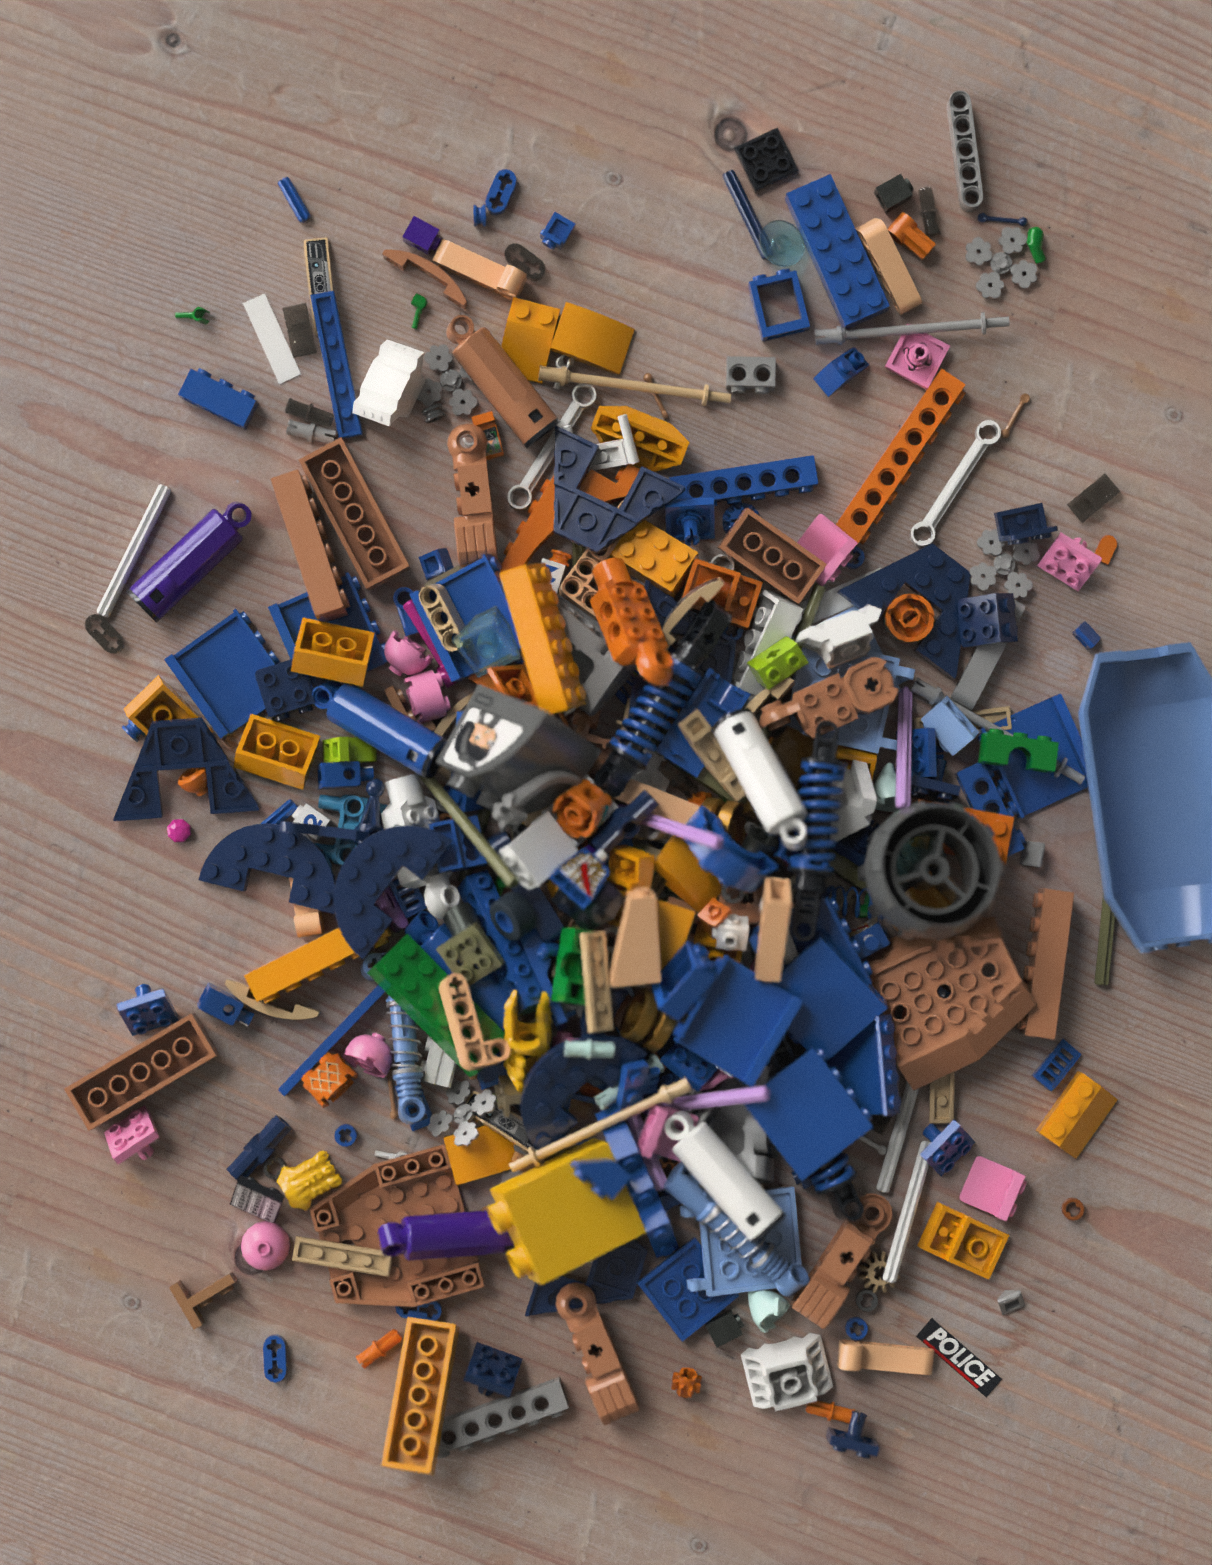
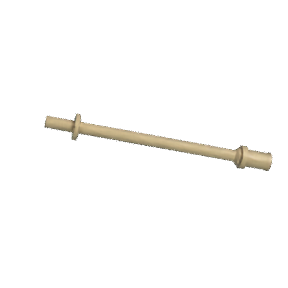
[538,365,731,406]
[509,1077,692,1172]

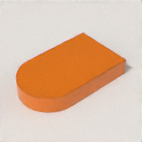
[1095,535,1117,565]

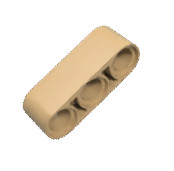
[419,584,470,651]

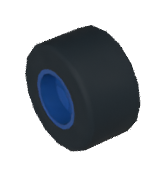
[490,892,537,941]

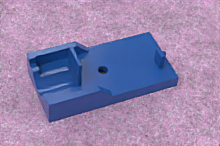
[655,668,751,778]
[519,928,577,1032]

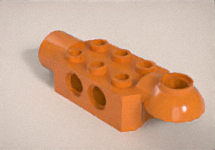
[590,558,673,686]

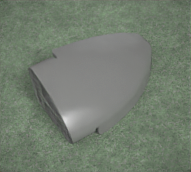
[557,594,637,717]
[709,1066,778,1183]

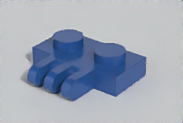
[616,1060,660,1109]

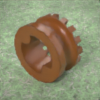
[1061,1197,1084,1220]

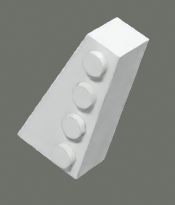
[731,587,803,696]

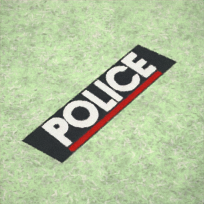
[916,1318,1002,1397]

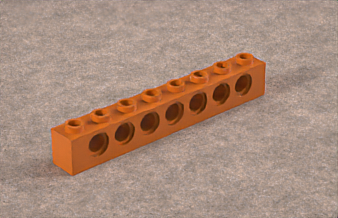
[836,368,966,546]

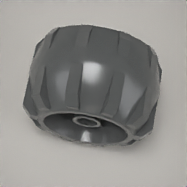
[858,801,1005,941]

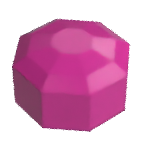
[167,819,191,842]

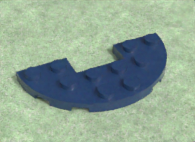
[198,823,336,914]
[334,826,453,959]
[520,1033,647,1150]

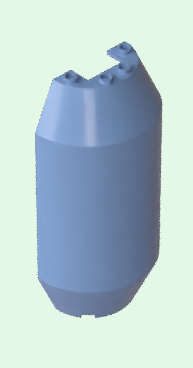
[1078,642,1212,953]

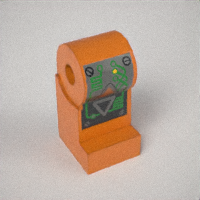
[471,411,504,460]

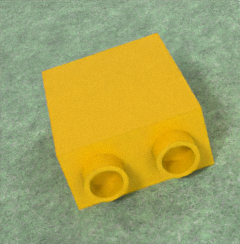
[486,1138,646,1285]

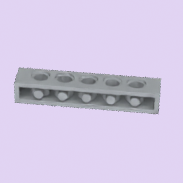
[437,1377,569,1459]

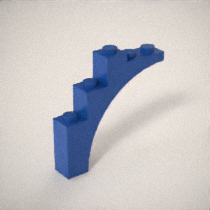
[595,1105,679,1258]

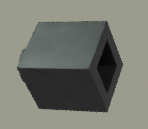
[874,174,914,214]
[705,1310,744,1348]

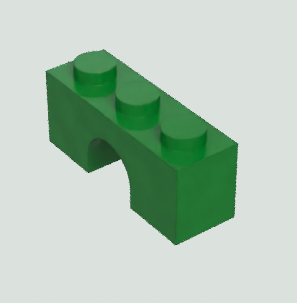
[978,729,1059,773]
[551,927,595,1006]

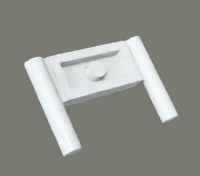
[562,414,639,472]

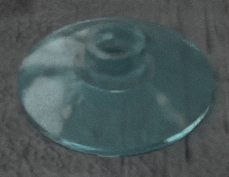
[759,220,805,267]

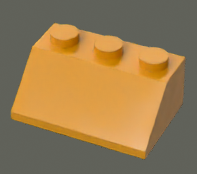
[234,714,320,790]
[1035,1071,1118,1159]

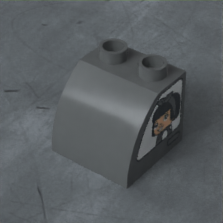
[436,684,601,814]

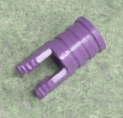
[375,887,408,933]

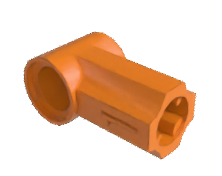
[887,212,936,261]

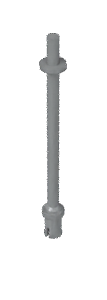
[815,312,1010,345]
[910,678,1085,784]

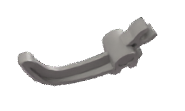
[492,771,581,832]

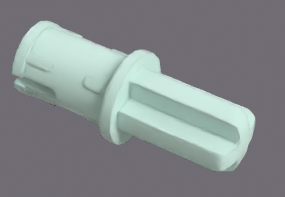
[564,1039,615,1059]

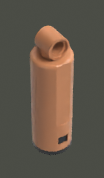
[446,315,561,449]

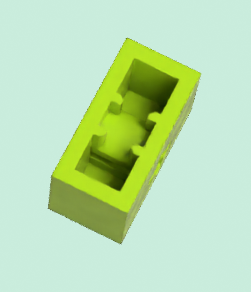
[747,636,808,690]

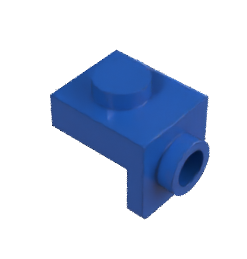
[540,212,576,250]

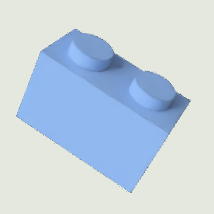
[920,696,979,756]

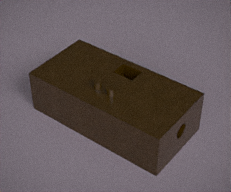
[740,725,815,838]

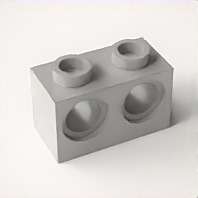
[726,356,776,394]

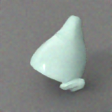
[873,762,900,813]
[748,1289,790,1333]

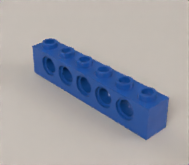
[669,455,818,510]
[457,870,543,1017]

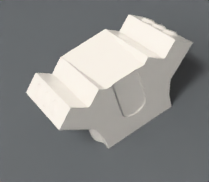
[352,340,426,426]
[795,605,882,669]
[807,760,877,841]
[741,1332,833,1411]

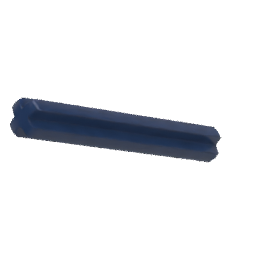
[722,170,774,260]

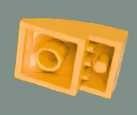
[550,302,635,375]
[654,835,723,913]
[603,844,655,927]
[656,899,695,971]
[443,1125,515,1185]
[917,1201,1009,1280]

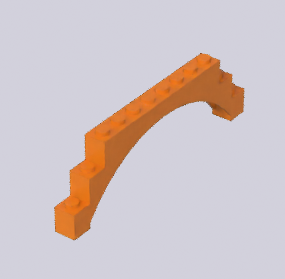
[468,464,640,692]

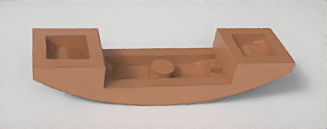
[382,249,467,310]

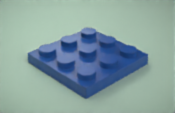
[636,1237,739,1342]

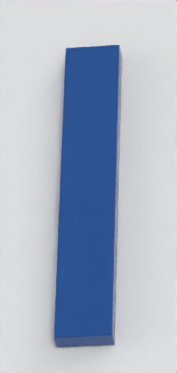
[310,291,363,439]
[278,985,385,1096]

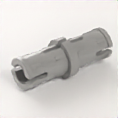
[286,420,337,444]

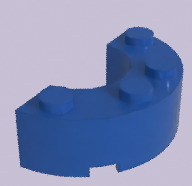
[683,805,779,892]

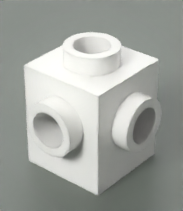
[712,914,749,951]

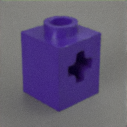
[402,216,442,255]

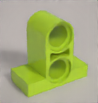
[322,737,377,763]

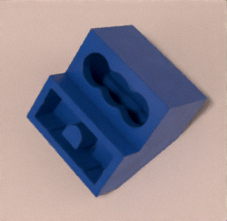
[429,815,488,873]

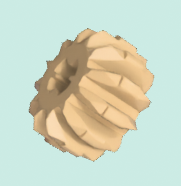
[858,1251,900,1293]

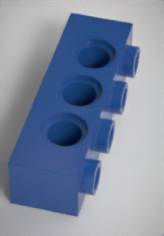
[954,763,1026,856]

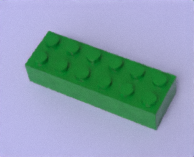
[367,934,505,1078]

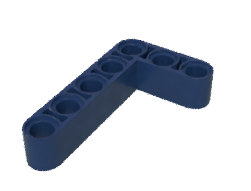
[486,830,565,943]

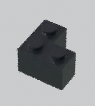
[551,882,626,930]

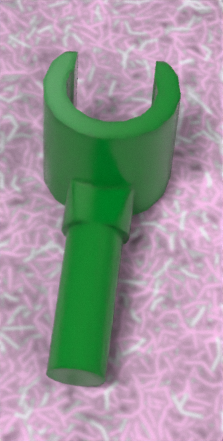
[411,294,427,329]
[175,307,210,325]
[858,892,870,918]

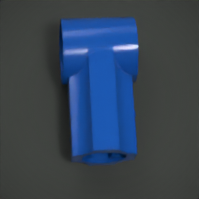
[393,587,419,636]

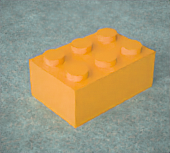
[610,520,699,598]
[291,618,375,686]

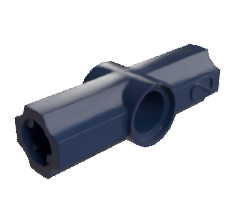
[591,789,659,854]
[226,1115,292,1180]

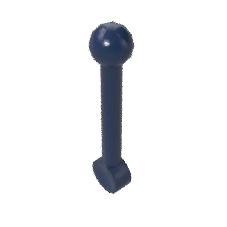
[977,213,1028,227]

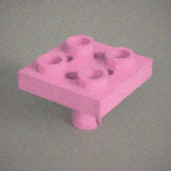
[884,323,950,390]
[1037,532,1102,591]
[104,1105,159,1165]

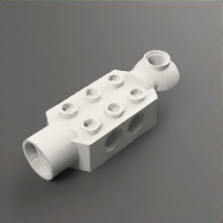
[381,774,460,919]

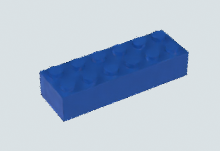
[785,174,890,330]

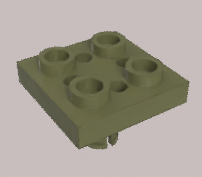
[436,922,505,986]

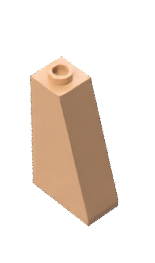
[606,779,701,824]
[755,877,791,982]
[609,887,661,987]

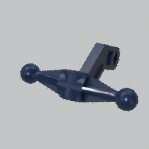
[279,778,385,846]

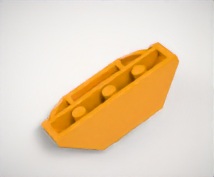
[591,406,690,472]

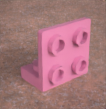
[636,1103,699,1162]

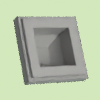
[997,1290,1025,1315]

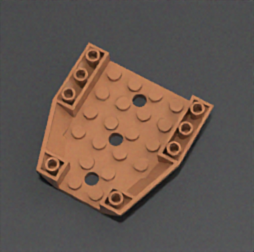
[862,917,1036,1091]
[309,1144,485,1307]

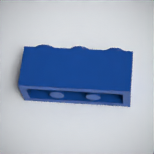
[178,368,259,430]

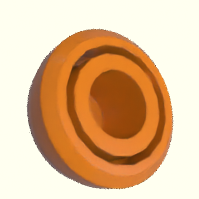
[178,767,208,796]

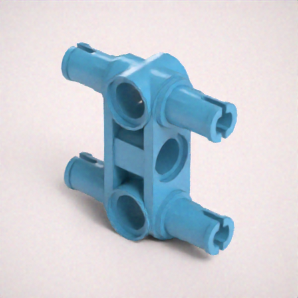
[315,794,388,865]

